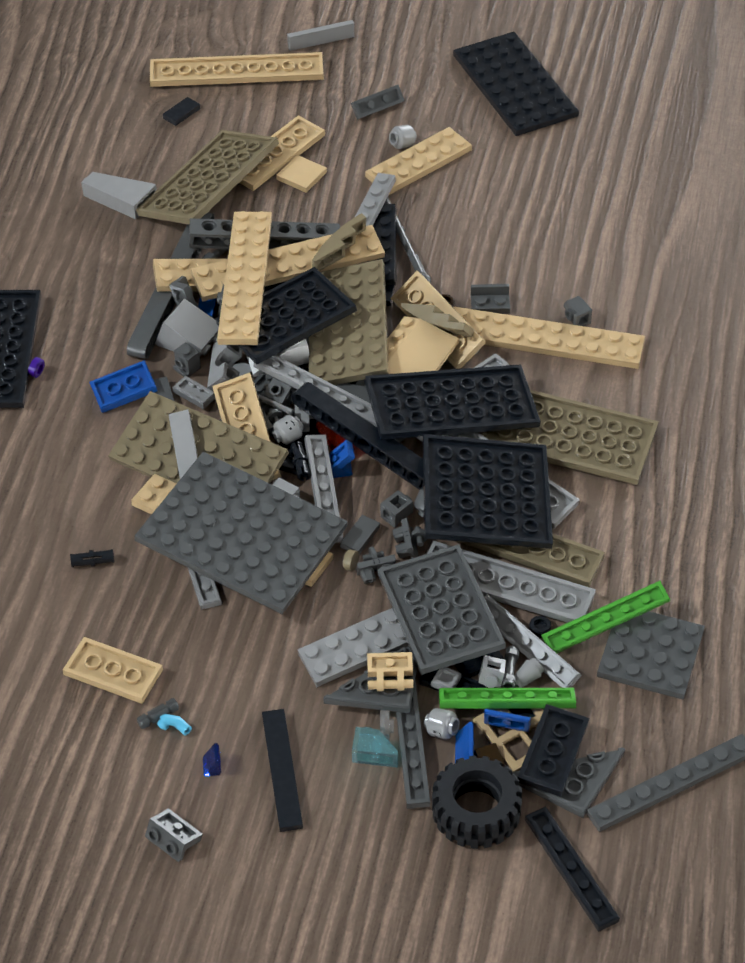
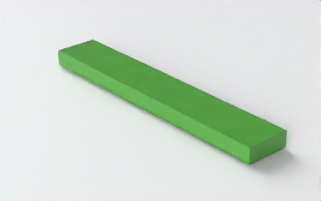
[541,581,670,653]
[439,688,576,709]

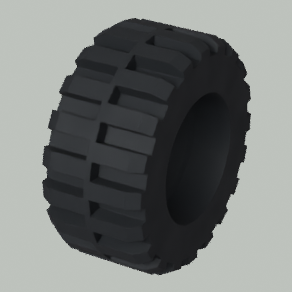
[432,756,522,849]

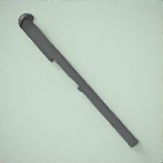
[384,197,431,284]

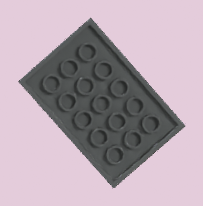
[378,544,506,675]

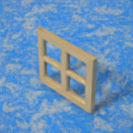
[473,708,544,772]

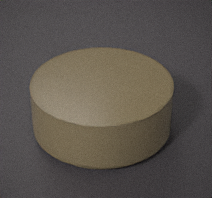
[343,549,359,572]

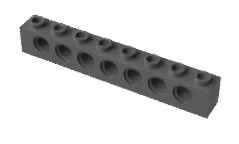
[189,218,340,249]

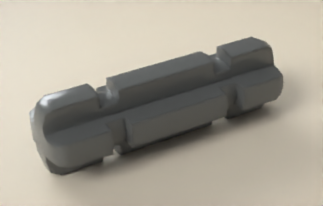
[137,698,179,729]

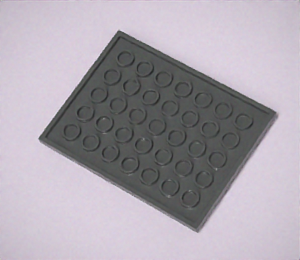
[135,452,348,615]

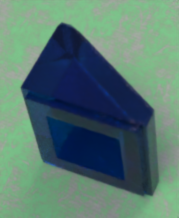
[203,743,221,776]

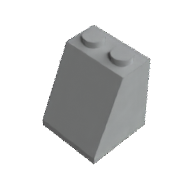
[155,298,219,356]

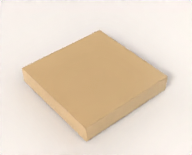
[276,155,327,193]

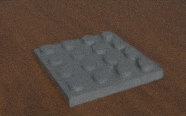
[597,611,705,700]

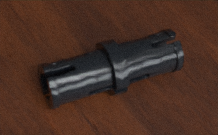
[290,442,311,481]
[70,549,114,567]

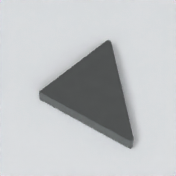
[323,646,418,713]
[512,747,625,818]

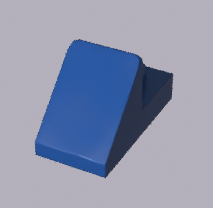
[329,440,355,478]

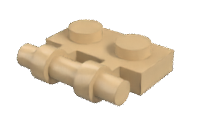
[367,652,413,692]

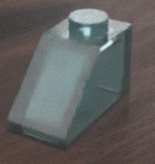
[352,727,398,768]

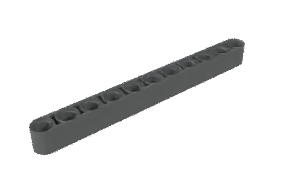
[127,212,214,359]

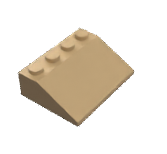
[387,316,460,374]

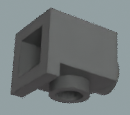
[564,296,592,326]
[173,342,201,377]
[263,378,296,407]
[380,490,413,528]

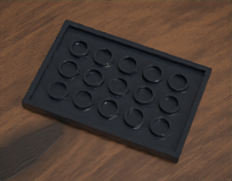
[215,267,357,365]

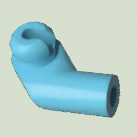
[157,714,192,736]

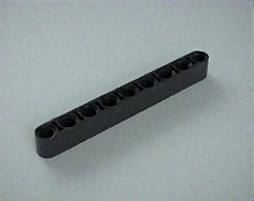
[291,382,424,490]

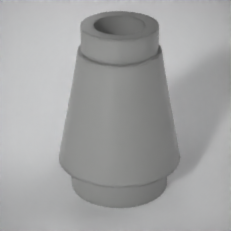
[514,658,544,688]

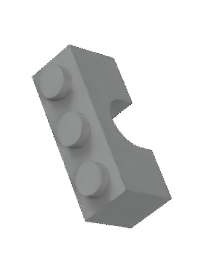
[207,342,242,392]

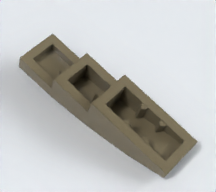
[312,213,366,271]
[401,303,474,337]

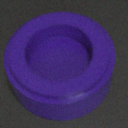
[28,357,45,378]

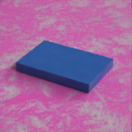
[89,360,158,413]

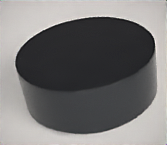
[529,616,551,638]

